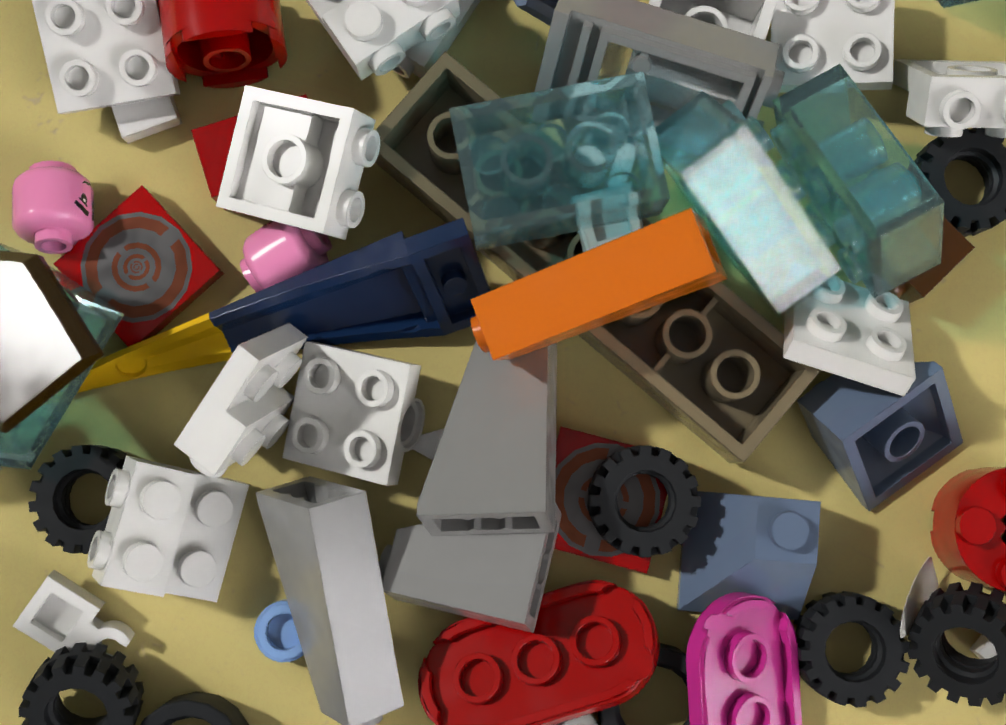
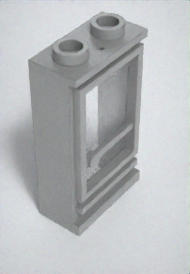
[530,0,785,175]

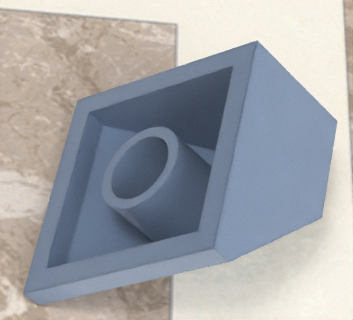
[797,361,963,511]
[677,491,821,620]

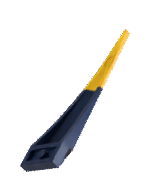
[49,218,491,400]

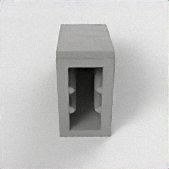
[379,502,562,633]

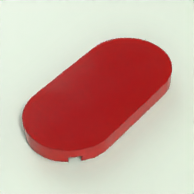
[418,580,660,725]

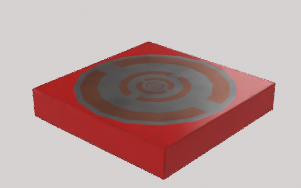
[53,185,224,347]
[554,426,667,574]

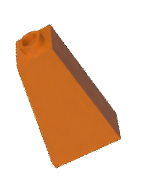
[470,208,728,360]

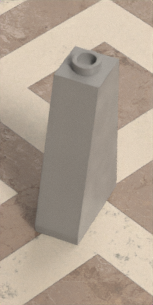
[416,342,557,536]
[256,476,404,725]

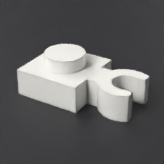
[13,570,135,656]

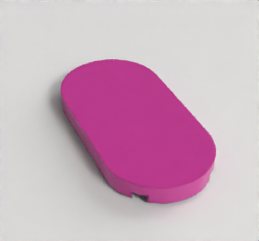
[686,592,802,725]

